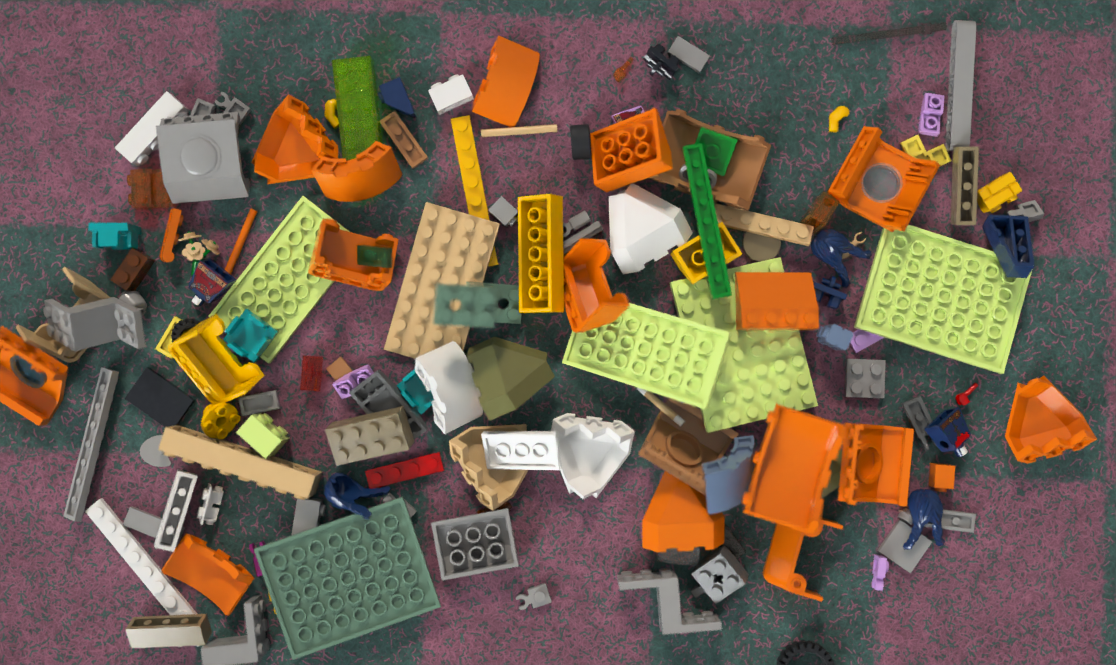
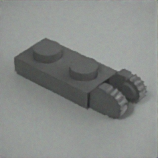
[901,395,937,451]

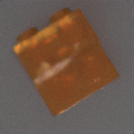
[127,169,175,210]

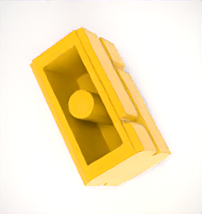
[977,172,1022,214]

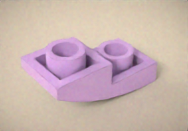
[918,93,944,137]
[332,364,374,399]

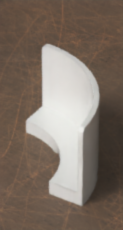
[415,341,483,434]

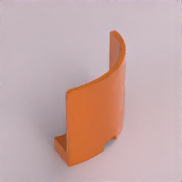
[472,35,540,127]
[311,141,402,202]
[161,533,254,616]

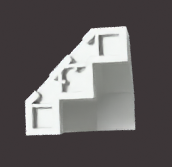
[609,183,693,274]
[551,413,635,499]

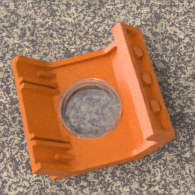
[828,126,940,232]

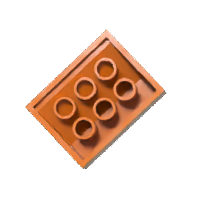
[590,108,673,193]
[735,272,819,330]

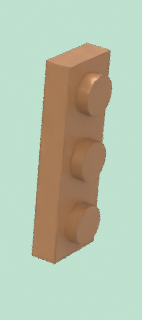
[379,111,428,169]

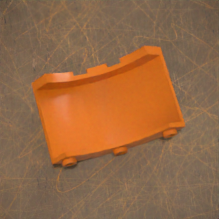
[742,404,846,535]

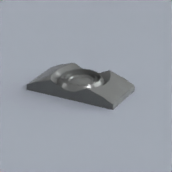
[349,369,428,439]

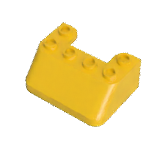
[168,314,265,405]

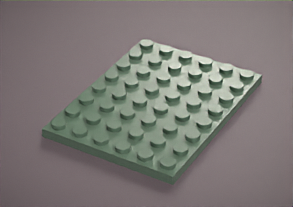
[254,496,441,660]

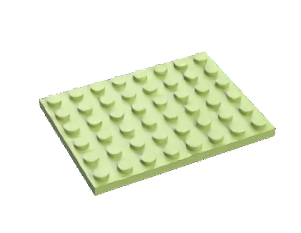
[854,225,1032,374]
[670,257,818,433]

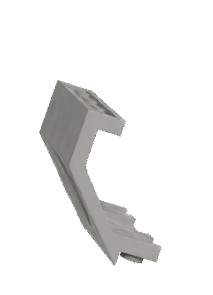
[156,112,251,204]

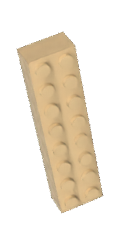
[158,425,323,500]

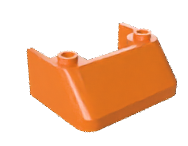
[763,517,843,601]

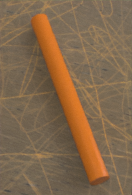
[225,208,258,275]

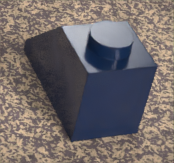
[378,77,416,118]

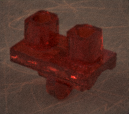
[300,355,323,391]

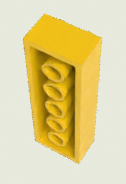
[518,194,564,313]

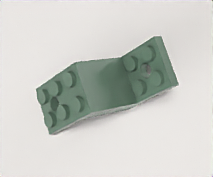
[433,281,522,328]

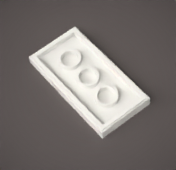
[482,431,562,470]

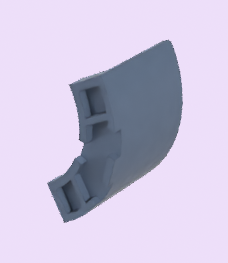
[702,435,755,514]

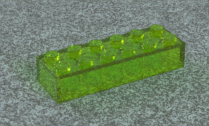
[332,56,383,160]

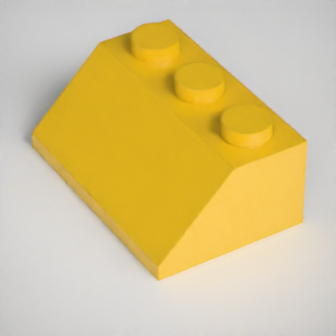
[670,222,742,284]

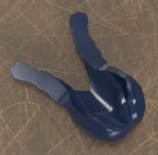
[811,229,872,288]
[324,473,391,520]
[903,489,945,550]

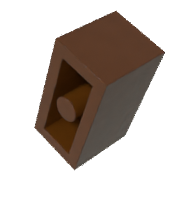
[111,248,156,291]

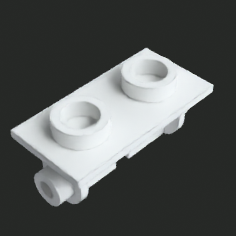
[197,483,224,525]

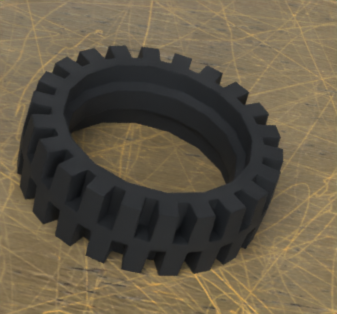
[776,640,835,665]

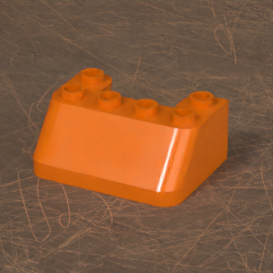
[563,238,630,332]

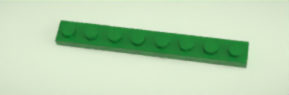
[682,143,732,300]

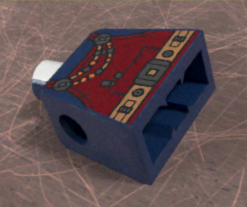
[188,257,236,306]

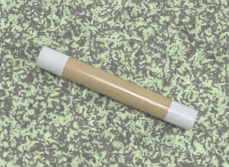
[637,388,685,427]

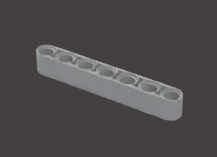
[945,20,976,151]

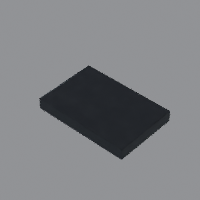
[125,367,195,427]

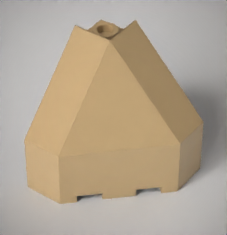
[449,424,528,511]

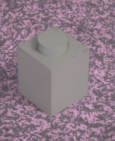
[489,196,518,227]

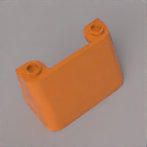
[308,219,399,291]

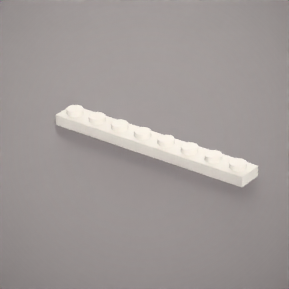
[85,498,197,615]

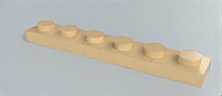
[714,203,814,246]

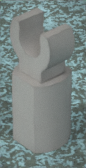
[563,210,591,238]

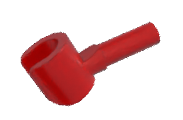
[955,383,978,406]

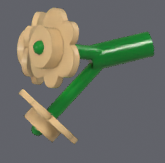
[178,231,220,276]

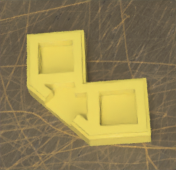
[900,135,952,166]

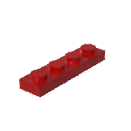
[365,452,445,489]

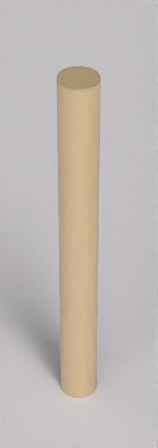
[481,124,557,137]

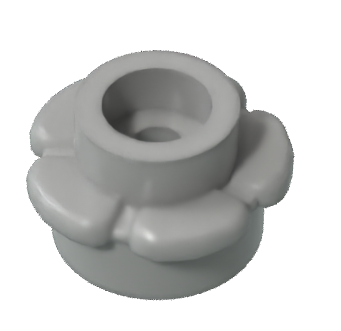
[897,508,913,525]

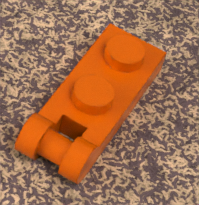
[159,208,183,262]

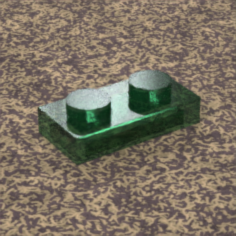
[357,245,392,268]

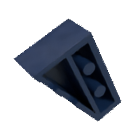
[982,215,1035,278]

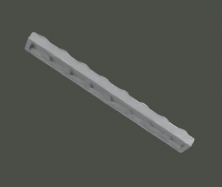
[64,367,119,522]

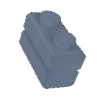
[816,324,854,351]

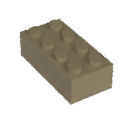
[325,406,415,466]

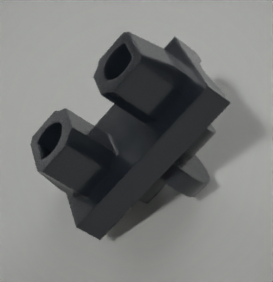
[643,44,680,80]

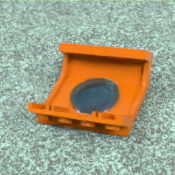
[0,326,68,426]

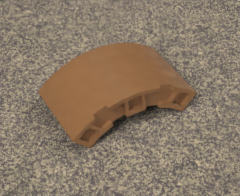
[649,109,771,211]

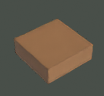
[326,357,353,381]

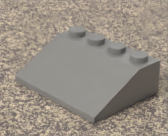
[431,508,519,580]

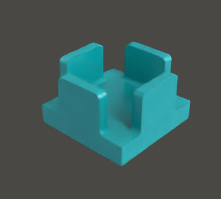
[88,223,141,250]
[223,309,278,363]
[396,369,434,415]

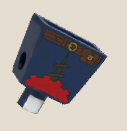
[924,407,971,457]

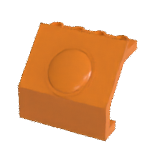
[838,423,914,506]

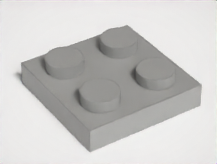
[844,359,886,398]

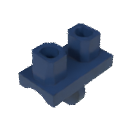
[813,276,847,310]

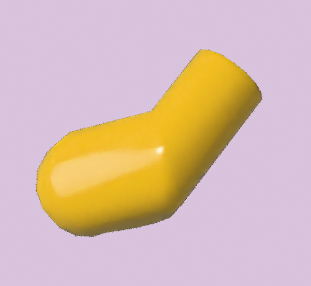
[324,99,342,129]
[829,106,849,132]

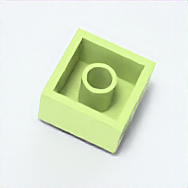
[236,413,290,459]

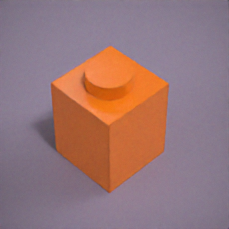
[929,463,955,492]

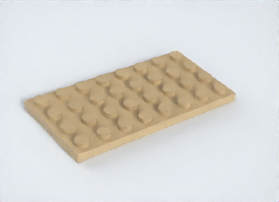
[384,202,500,359]

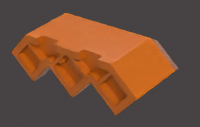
[251,94,338,184]
[1005,376,1097,464]
[642,471,725,553]

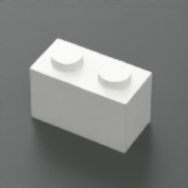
[428,74,474,115]

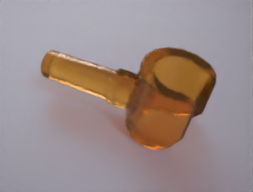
[613,57,633,82]

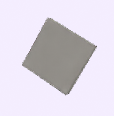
[877,519,932,573]

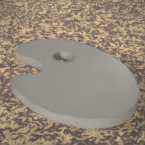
[140,435,171,467]

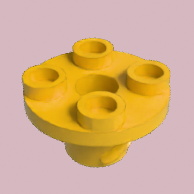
[201,402,240,440]

